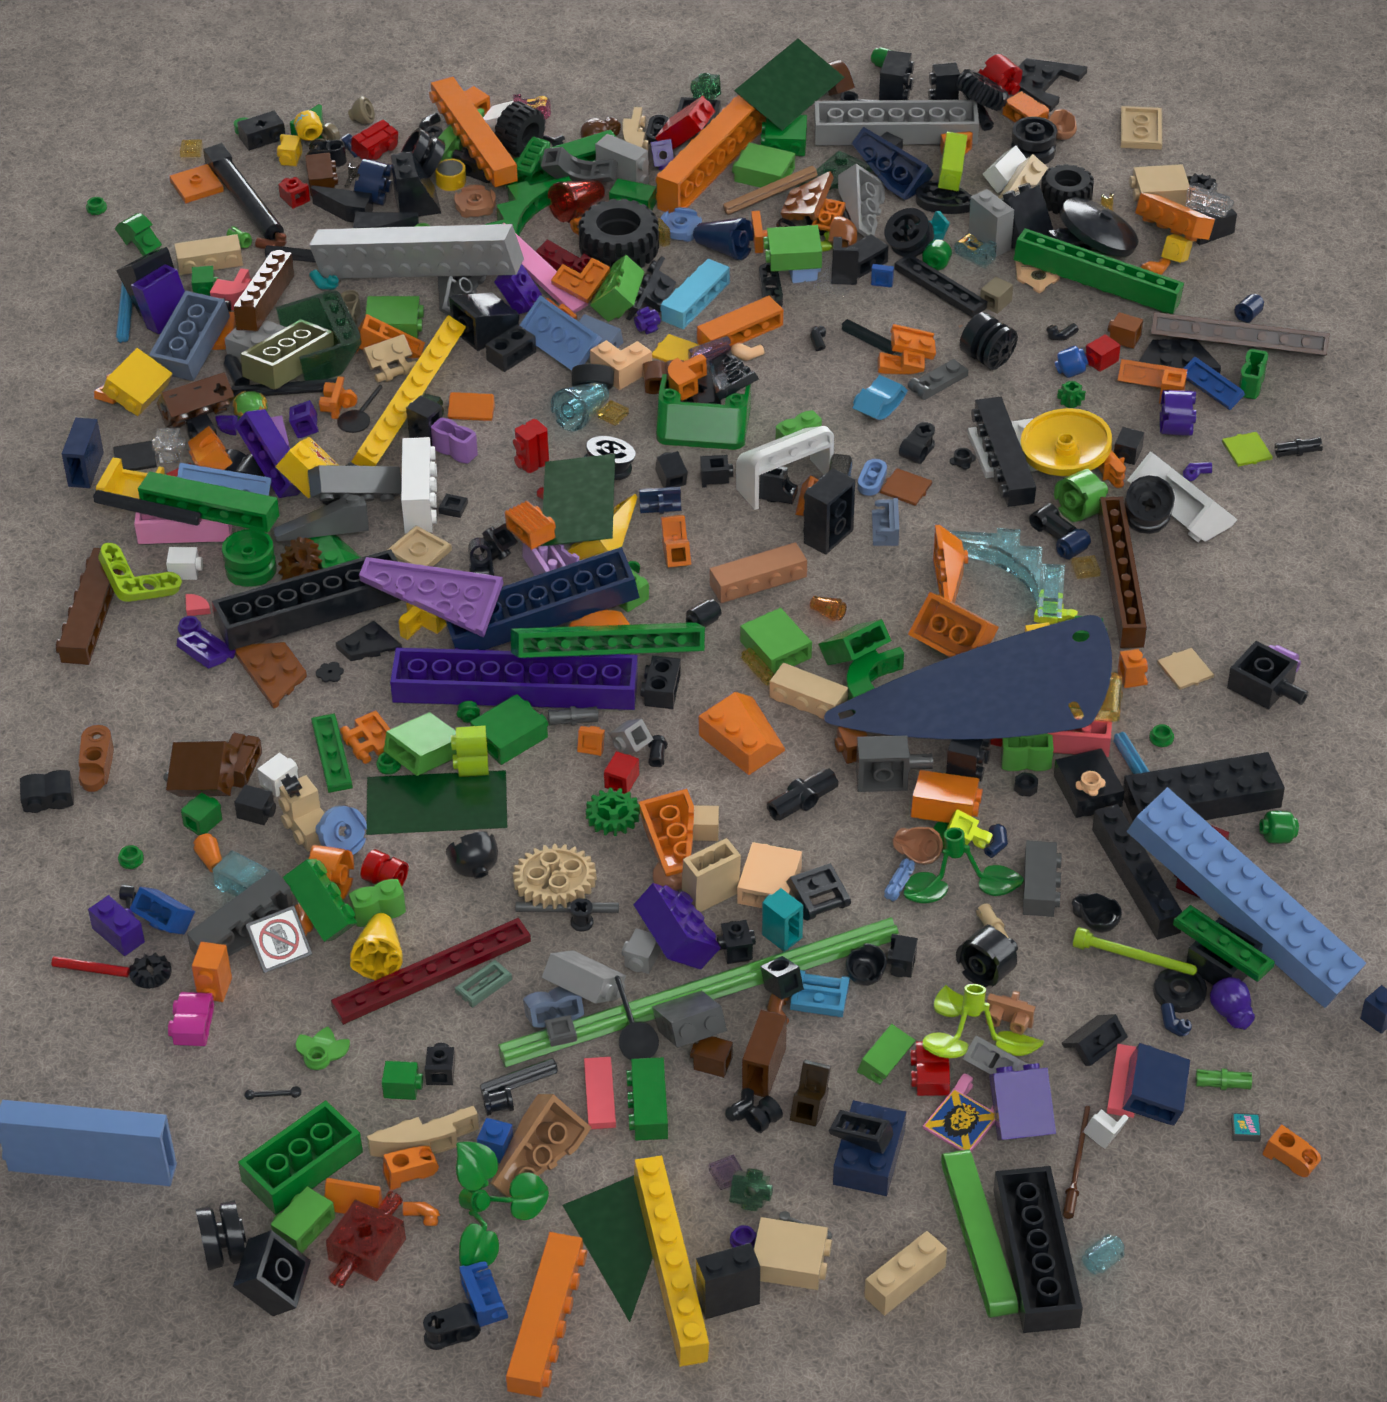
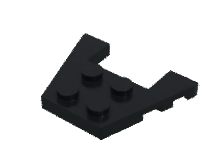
[1018,58,1087,112]

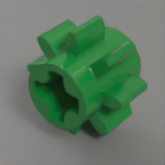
[1057,381,1086,408]

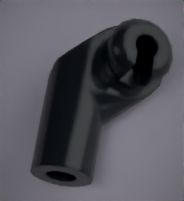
[418,113,441,131]
[1046,323,1079,340]
[810,326,826,351]

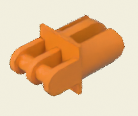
[1097,450,1126,488]

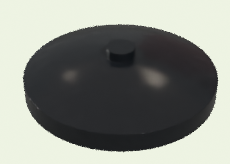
[1060,198,1138,257]

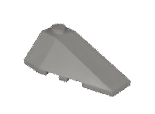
[838,164,885,237]

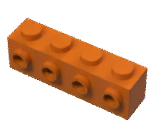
[1135,193,1215,241]

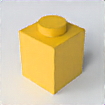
[1161,234,1193,263]

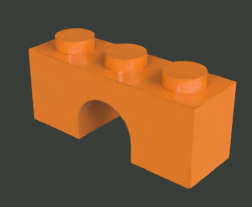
[188,426,233,470]

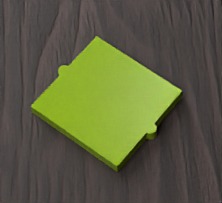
[1222,431,1273,467]

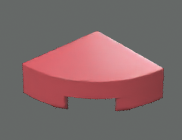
[186,594,211,616]

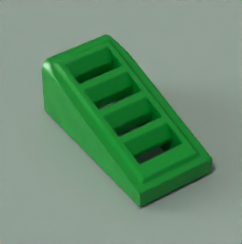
[516,137,550,177]

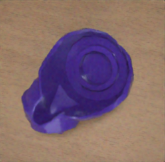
[1210,977,1255,1030]

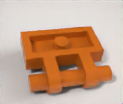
[340,710,390,764]

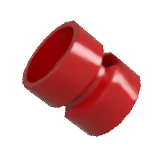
[360,849,409,887]

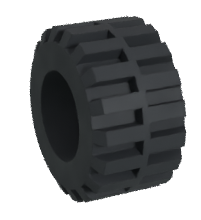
[494,101,546,157]
[1041,164,1094,214]

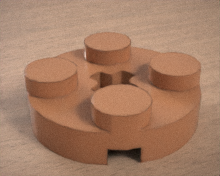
[454,185,496,218]

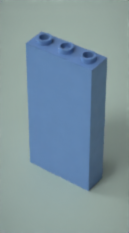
[0,1100,177,1186]

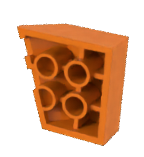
[699,692,785,775]

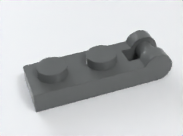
[908,359,968,400]

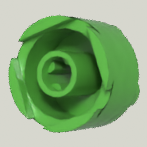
[1054,469,1108,522]

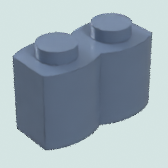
[523,986,584,1028]

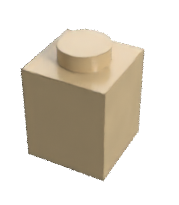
[693,805,719,841]

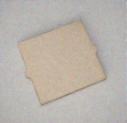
[1157,648,1214,690]

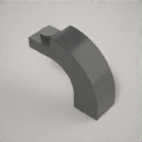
[541,147,618,188]

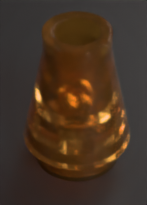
[810,595,847,621]

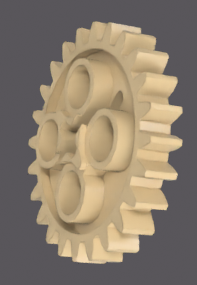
[513,844,597,909]

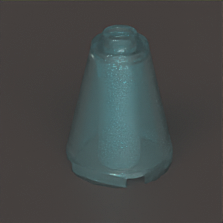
[551,382,609,432]

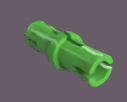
[1196,1068,1252,1090]

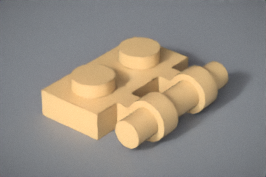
[363,334,416,383]

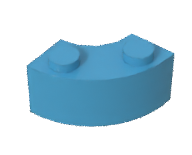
[853,375,908,420]

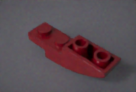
[536,239,602,289]

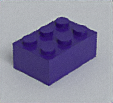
[633,883,721,969]

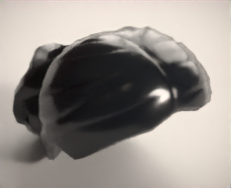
[1072,893,1122,933]

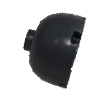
[446,831,498,879]

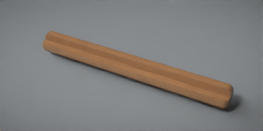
[723,166,818,215]

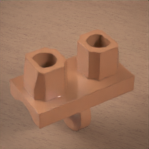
[986,991,1036,1035]

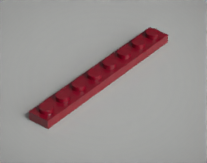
[331,917,531,1025]

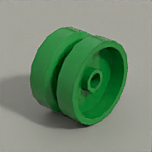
[222,529,277,588]

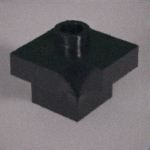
[759,467,798,504]

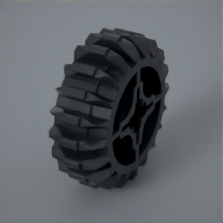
[956,69,1009,111]

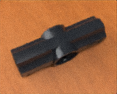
[767,768,839,821]

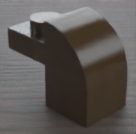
[789,1059,831,1127]

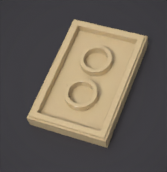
[1121,106,1162,150]

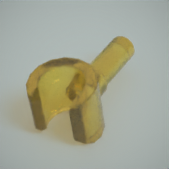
[1101,193,1114,211]

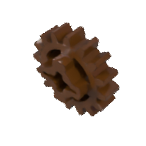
[278,537,322,581]

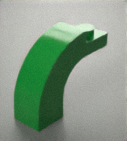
[846,647,904,714]

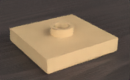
[387,526,452,567]

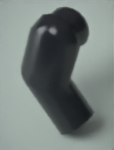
[725,1088,754,1121]

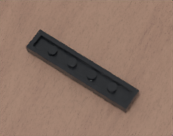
[894,253,988,318]

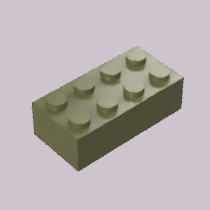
[240,319,335,389]

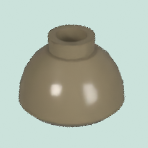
[348,96,375,124]

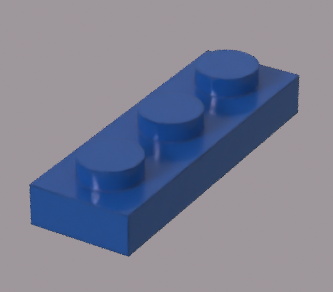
[1183,357,1245,410]

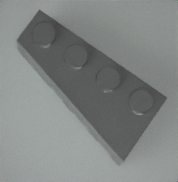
[187,869,293,956]

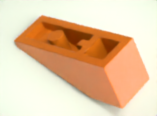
[352,314,425,358]

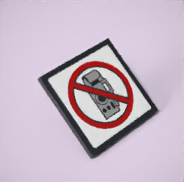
[245,906,312,973]

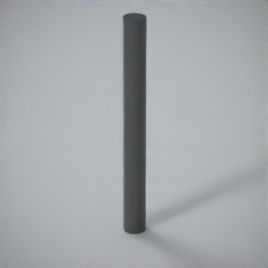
[515,902,619,913]

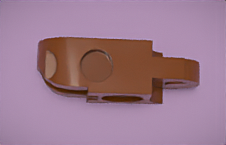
[79,725,114,792]

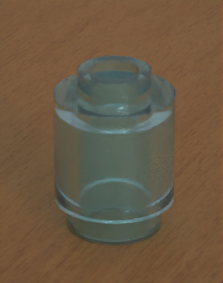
[1082,1234,1125,1275]

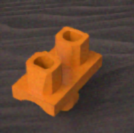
[319,376,358,419]

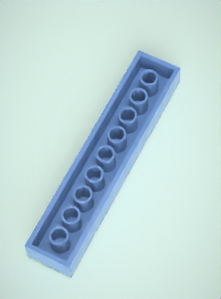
[1127,787,1366,1008]

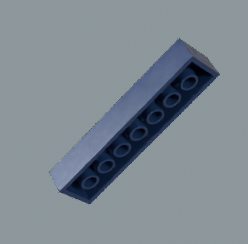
[445,547,640,650]

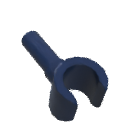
[341,134,358,158]

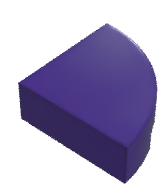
[215,415,238,435]

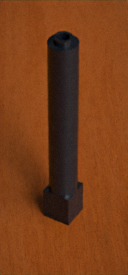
[203,143,284,240]

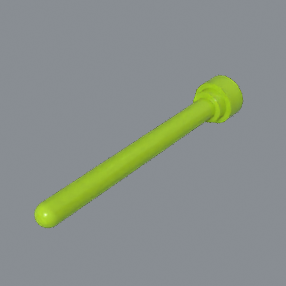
[1073,927,1197,975]

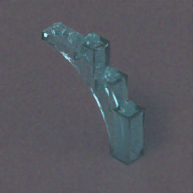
[950,528,1065,618]

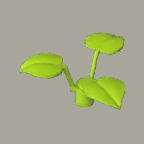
[922,984,1044,1058]

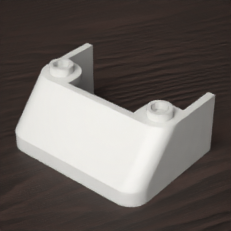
[736,426,834,510]
[1127,451,1238,543]

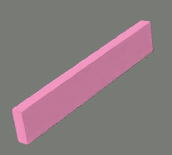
[504,223,588,314]

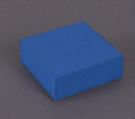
[871,264,894,287]

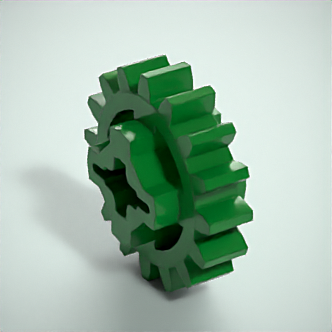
[585,788,640,836]

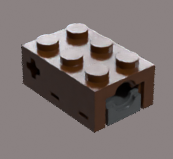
[157,372,235,429]

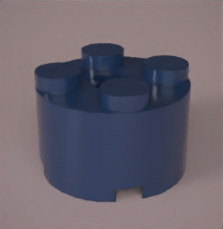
[354,159,393,206]

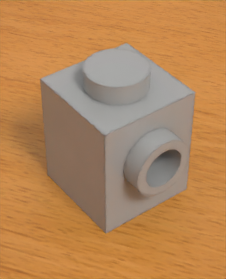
[609,718,654,754]
[621,928,661,974]

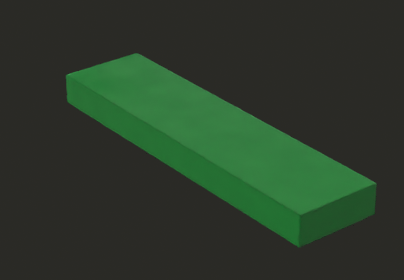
[311,713,353,793]
[1173,905,1275,982]

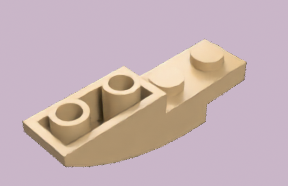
[623,107,649,150]
[367,1106,479,1157]

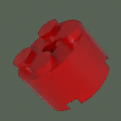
[978,54,1023,95]

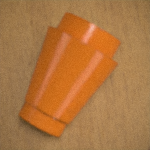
[193,833,223,872]

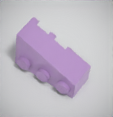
[523,543,580,576]

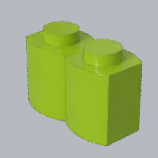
[451,726,489,777]

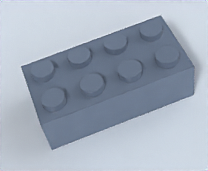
[149,291,230,381]

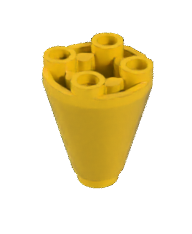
[350,913,403,980]

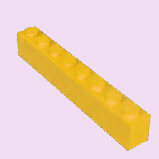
[634,1155,709,1367]

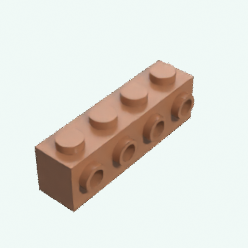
[710,542,807,603]

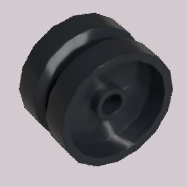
[1011,117,1057,164]
[401,128,445,178]
[196,1200,247,1270]

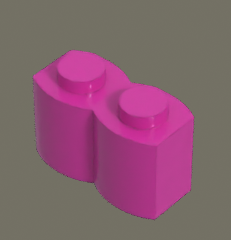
[168,992,214,1046]

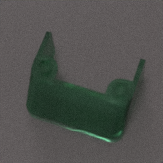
[276,290,362,381]

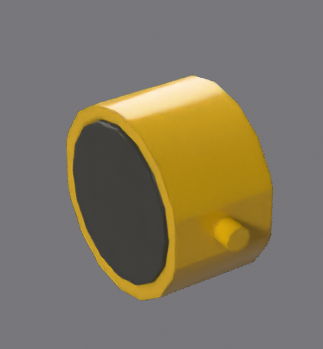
[435,159,466,191]

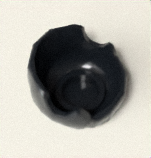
[845,943,887,986]

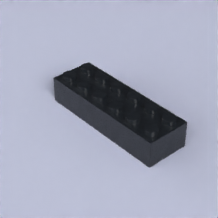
[1123,752,1285,821]
[993,1166,1083,1333]

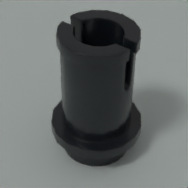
[648,735,668,767]

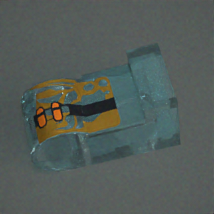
[954,234,997,269]

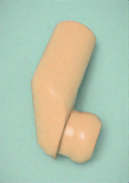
[731,343,765,361]

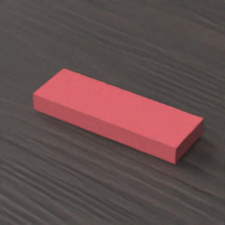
[1107,1044,1136,1118]
[584,1057,616,1129]

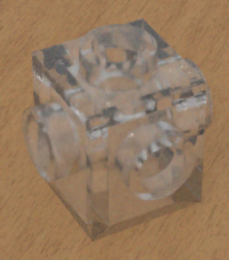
[152,428,185,463]

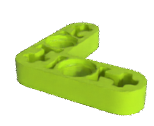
[98,543,182,602]

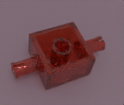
[326,1191,406,1288]

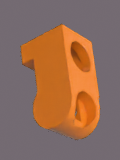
[1262,1124,1321,1177]
[383,1146,439,1191]

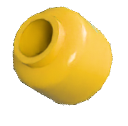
[294,110,323,141]

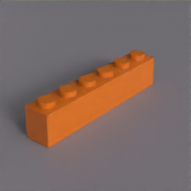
[506,1232,587,1398]

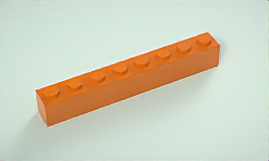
[429,77,518,187]

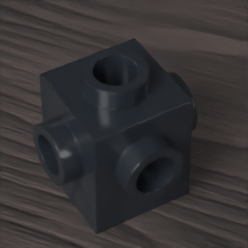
[480,523,518,561]
[717,920,756,964]

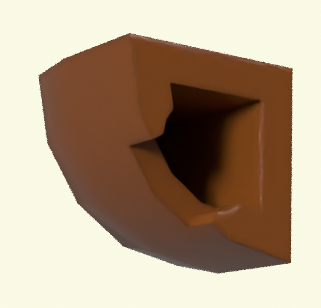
[828,216,857,248]

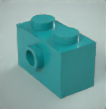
[762,888,803,952]

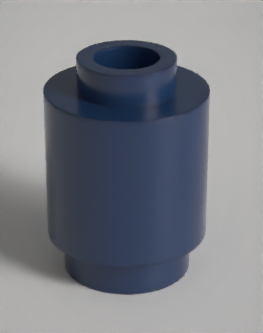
[1234,294,1264,323]
[1056,529,1091,560]

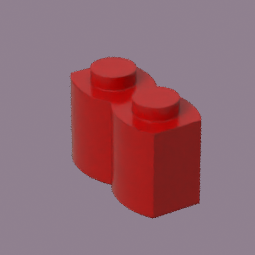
[911,1041,950,1096]

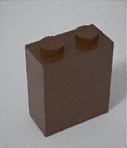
[166,741,238,797]
[742,1010,787,1097]

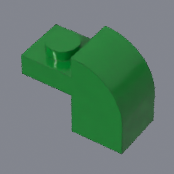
[115,213,162,256]

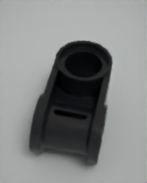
[306,139,347,167]
[899,422,935,464]
[468,537,495,576]
[423,1303,481,1350]

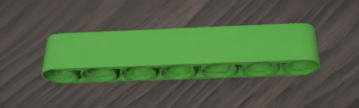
[941,1149,1018,1318]

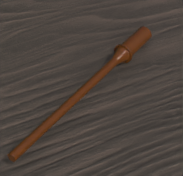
[1063,1106,1090,1219]

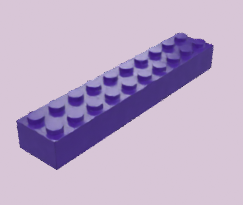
[390,648,638,710]

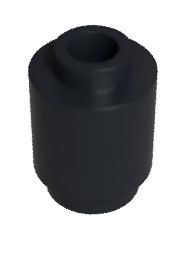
[686,599,722,627]

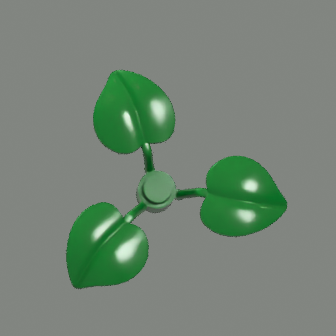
[903,821,1024,903]
[456,1141,549,1266]

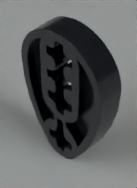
[916,180,972,214]

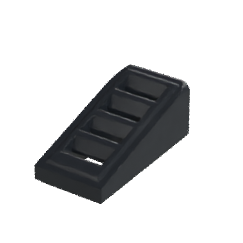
[829,1110,893,1154]

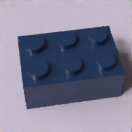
[833,1100,907,1196]

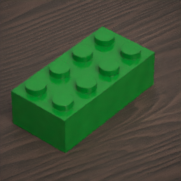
[238,1100,363,1215]

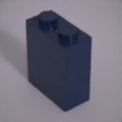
[61,417,104,488]
[1122,1043,1190,1126]

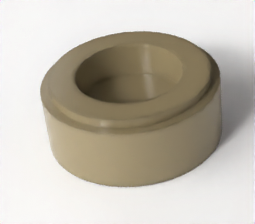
[321,123,340,140]

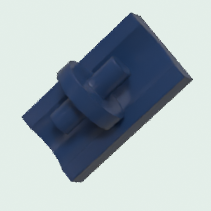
[639,487,682,514]

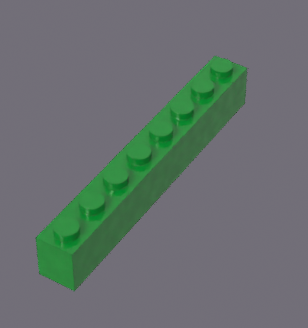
[1013,228,1184,314]
[511,622,705,658]

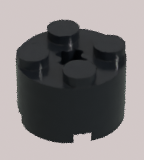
[956,924,1018,988]

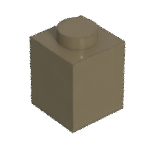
[980,276,1013,314]

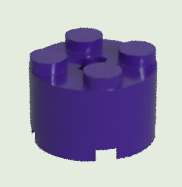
[1159,390,1196,436]

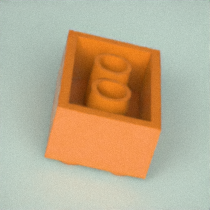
[908,592,999,657]

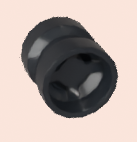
[744,1095,783,1133]

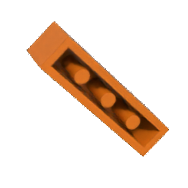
[697,296,784,357]

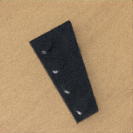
[709,350,759,400]

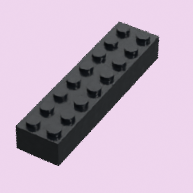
[212,549,401,651]

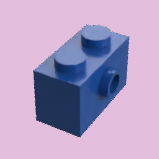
[130,887,195,934]

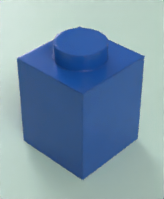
[477,1118,513,1164]

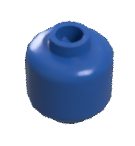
[1054,346,1089,378]

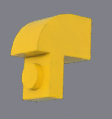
[398,602,447,640]

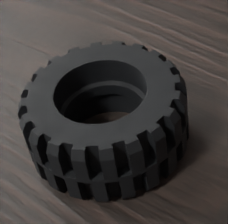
[578,199,659,269]

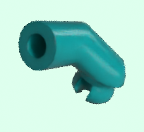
[309,270,339,290]

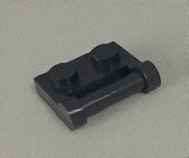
[786,863,851,921]

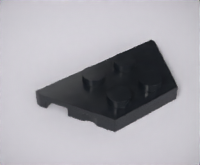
[1139,339,1221,374]

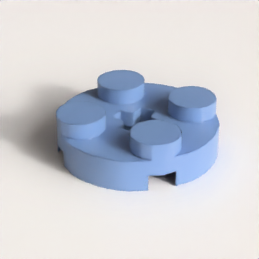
[660,207,702,242]
[315,806,367,855]

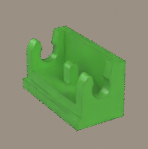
[857,1024,916,1085]

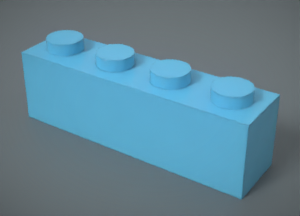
[660,259,730,329]

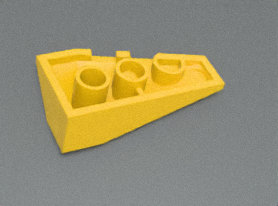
[567,494,638,561]

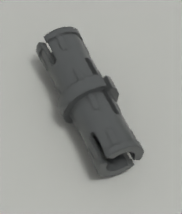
[548,706,598,726]

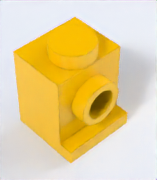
[277,134,303,166]

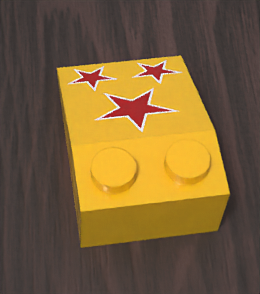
[275,437,340,499]

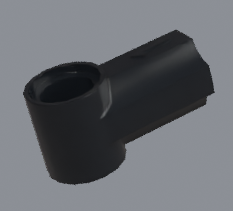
[1029,503,1077,539]

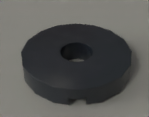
[1153,969,1207,1013]

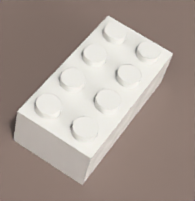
[401,437,437,534]

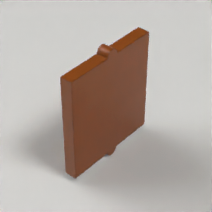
[880,468,932,506]

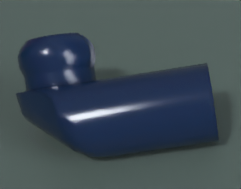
[984,824,1008,858]

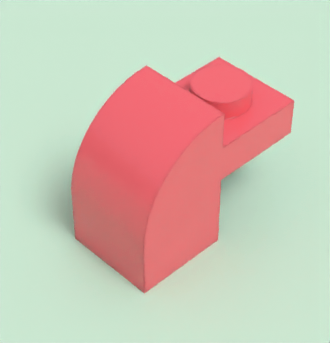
[210,268,252,310]

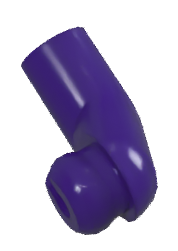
[1183,462,1212,481]

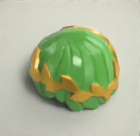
[232,391,268,420]

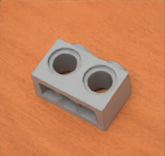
[963,1035,1027,1074]

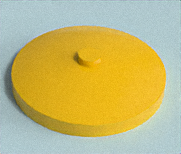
[1021,408,1112,476]

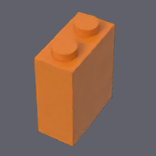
[911,770,983,823]

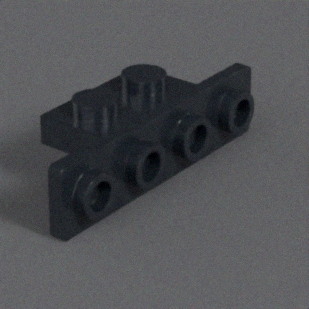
[626,256,677,321]

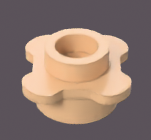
[1075,771,1106,796]

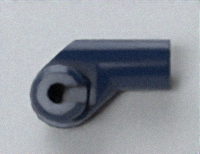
[1160,1003,1192,1037]

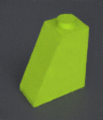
[938,132,967,191]

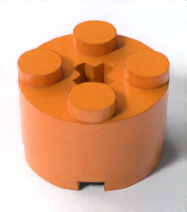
[309,845,354,899]

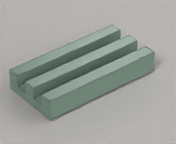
[455,960,512,1008]

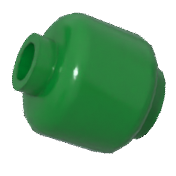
[922,240,952,271]
[1259,811,1299,844]

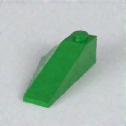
[308,535,362,569]

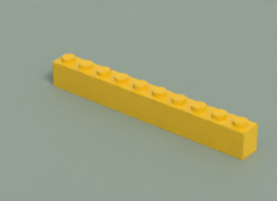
[351,315,466,466]

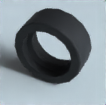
[571,364,614,391]

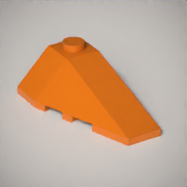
[933,525,968,603]
[639,789,694,877]

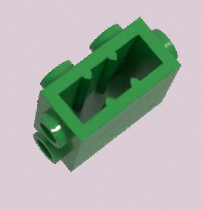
[761,115,807,156]

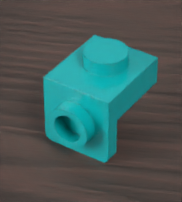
[916,211,950,240]

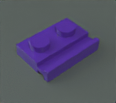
[176,628,235,669]

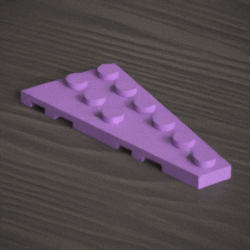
[359,557,503,637]

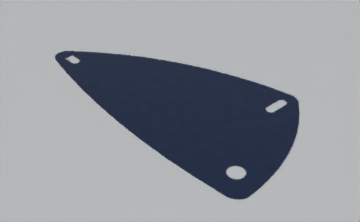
[824,615,1112,739]

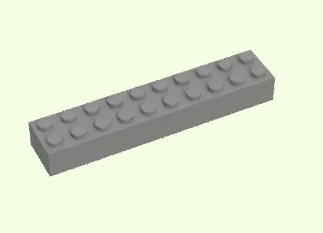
[309,224,524,279]

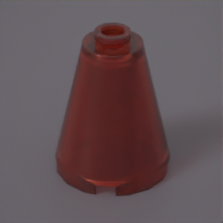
[548,180,605,223]

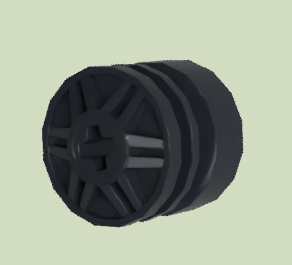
[959,312,1018,370]
[1125,475,1175,534]

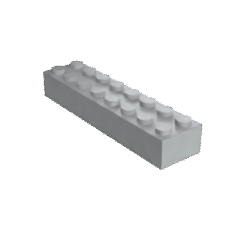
[814,100,979,145]

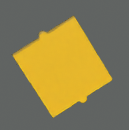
[652,334,702,362]

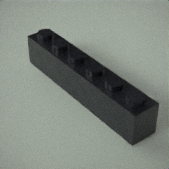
[971,396,1036,507]
[1092,804,1182,940]

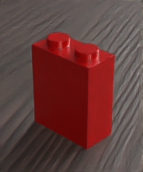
[655,96,715,149]

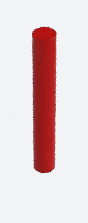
[51,956,130,978]

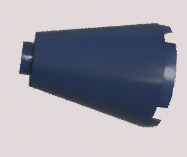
[693,217,754,260]

